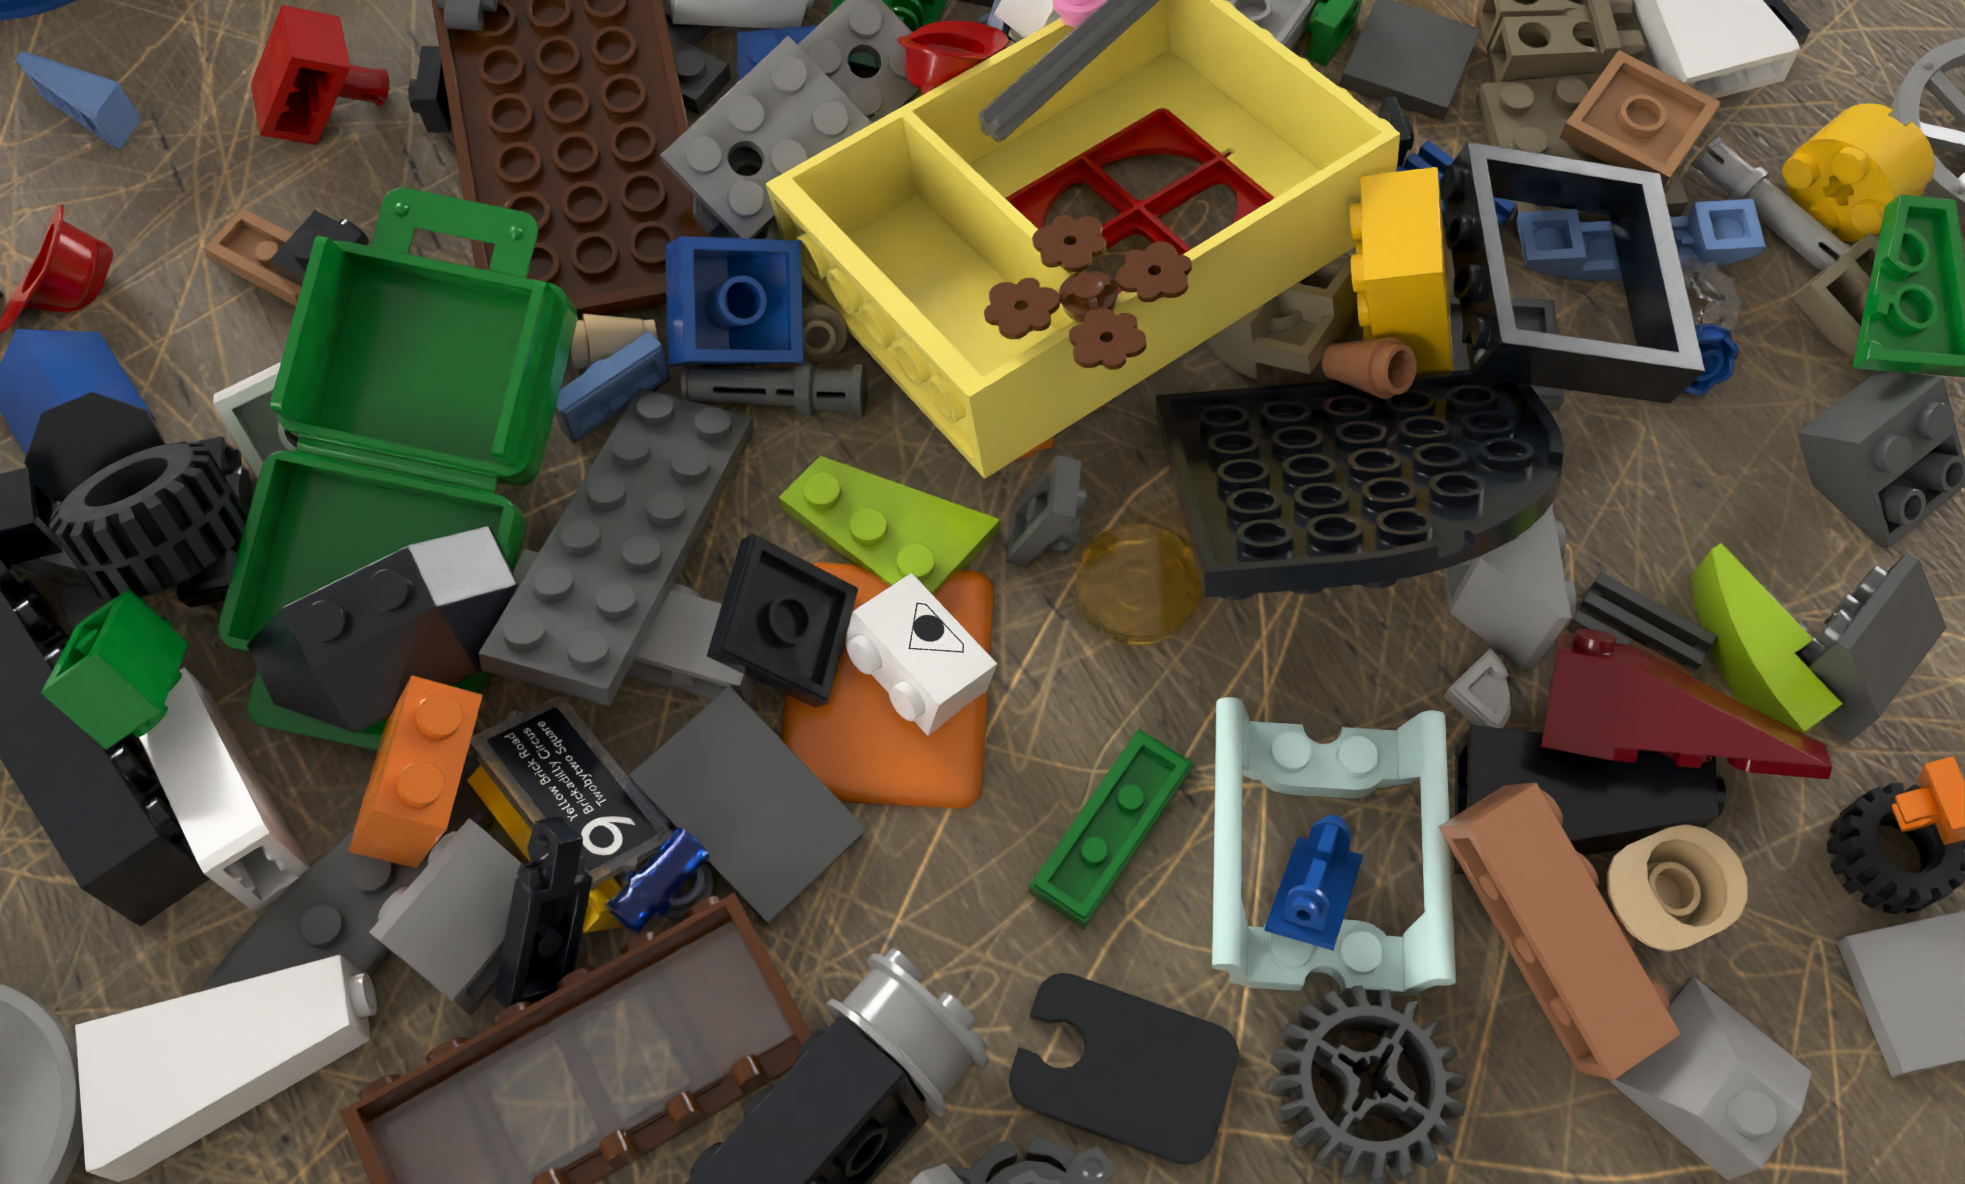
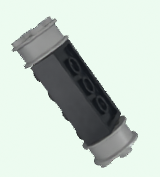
[685,948,989,1184]

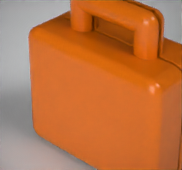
[780,562,994,809]

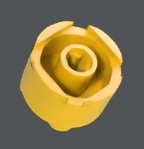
[1782,103,1935,242]

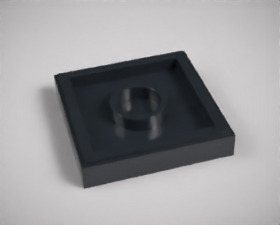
[707,534,858,708]

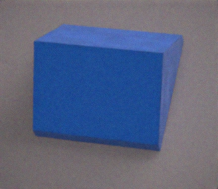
[0,329,156,456]

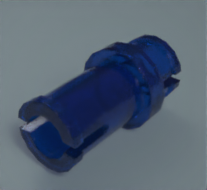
[605,827,710,935]

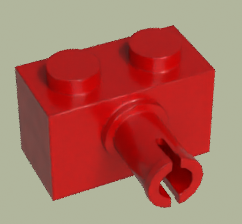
[251,5,389,145]

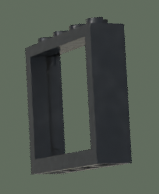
[1440,142,1705,404]

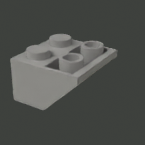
[1443,504,1577,669]
[369,819,522,1016]

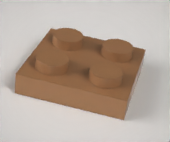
[1559,50,1721,189]

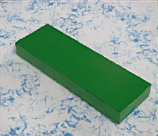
[1028,728,1194,930]

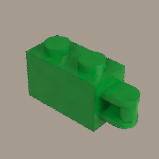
[41,588,189,750]

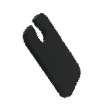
[1009,973,1239,1165]

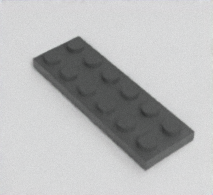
[479,387,753,706]

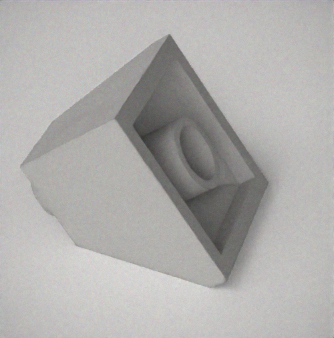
[1609,976,1812,1181]

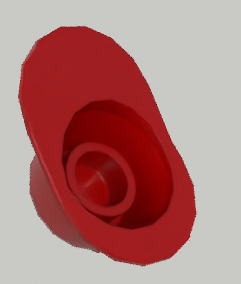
[897,21,1009,96]
[0,204,113,333]

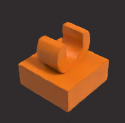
[1891,756,1965,845]

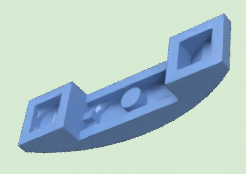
[1516,199,1766,281]

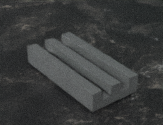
[1567,572,1717,678]

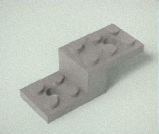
[661,0,921,239]

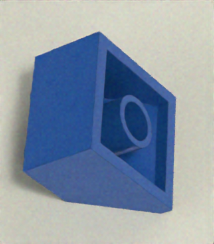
[665,236,803,366]

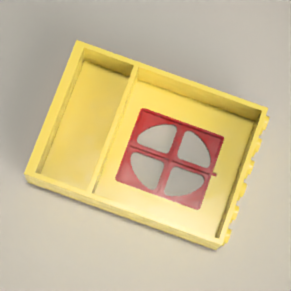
[765,0,1400,479]

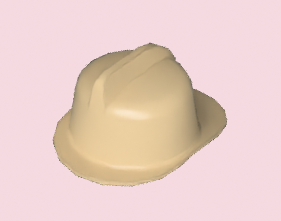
[1607,824,1748,952]

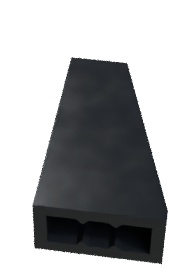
[1454,725,1726,875]

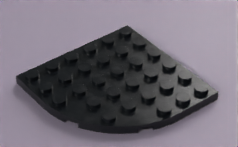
[1156,369,1564,600]

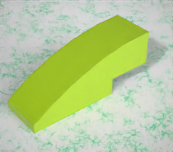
[1690,543,1843,735]

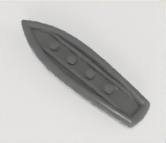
[199,754,495,992]

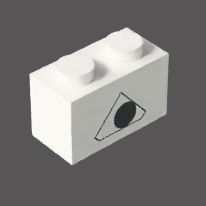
[844,573,997,736]

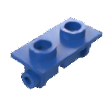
[1264,815,1364,951]

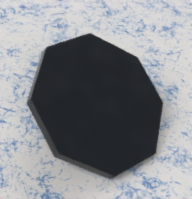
[24,391,166,502]

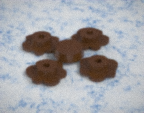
[984,215,1192,370]

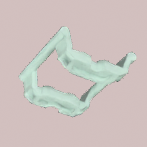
[1212,697,1456,997]

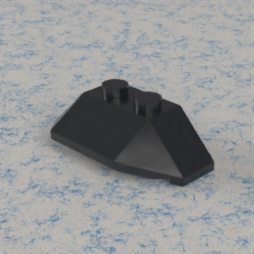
[247,526,519,733]

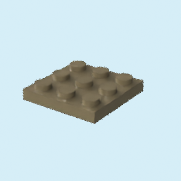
[1476,72,1689,232]

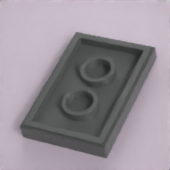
[628,685,867,926]

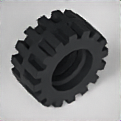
[1827,783,1965,914]

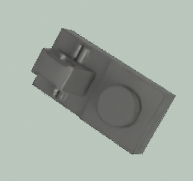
[1006,454,1086,567]

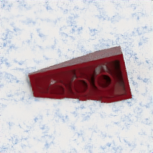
[1541,629,1832,780]

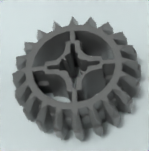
[1268,985,1466,1184]

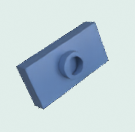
[555,331,671,443]

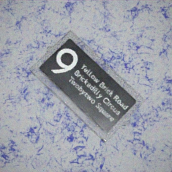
[468,694,676,889]

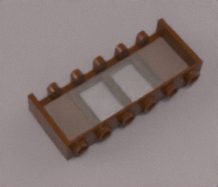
[340,893,812,1184]

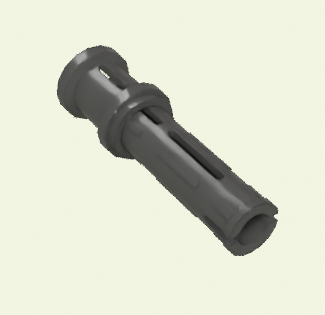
[681,362,868,418]

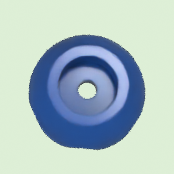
[1681,324,1739,395]

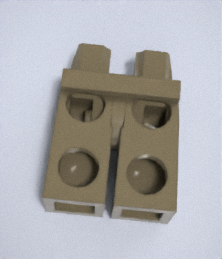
[1477,0,1645,82]

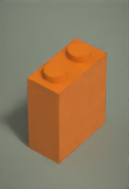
[348,675,483,869]

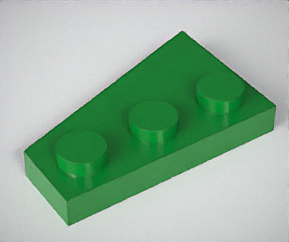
[1852,195,1965,377]

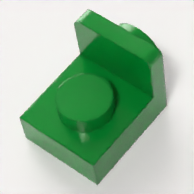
[1306,0,1362,67]

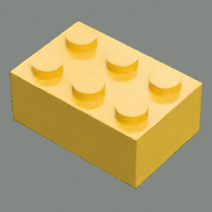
[1349,167,1453,374]

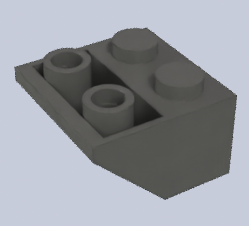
[1797,371,1965,548]
[1798,551,1947,742]

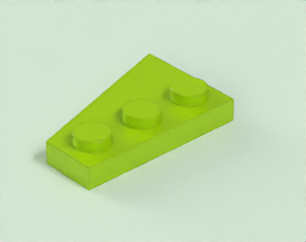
[779,456,1001,595]

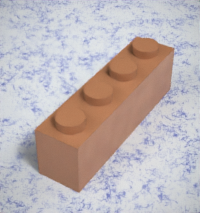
[1439,783,1681,1080]

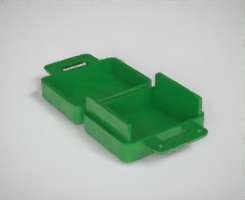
[218,187,578,750]

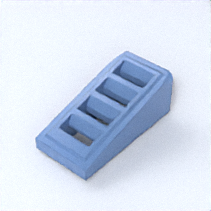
[15,51,141,149]

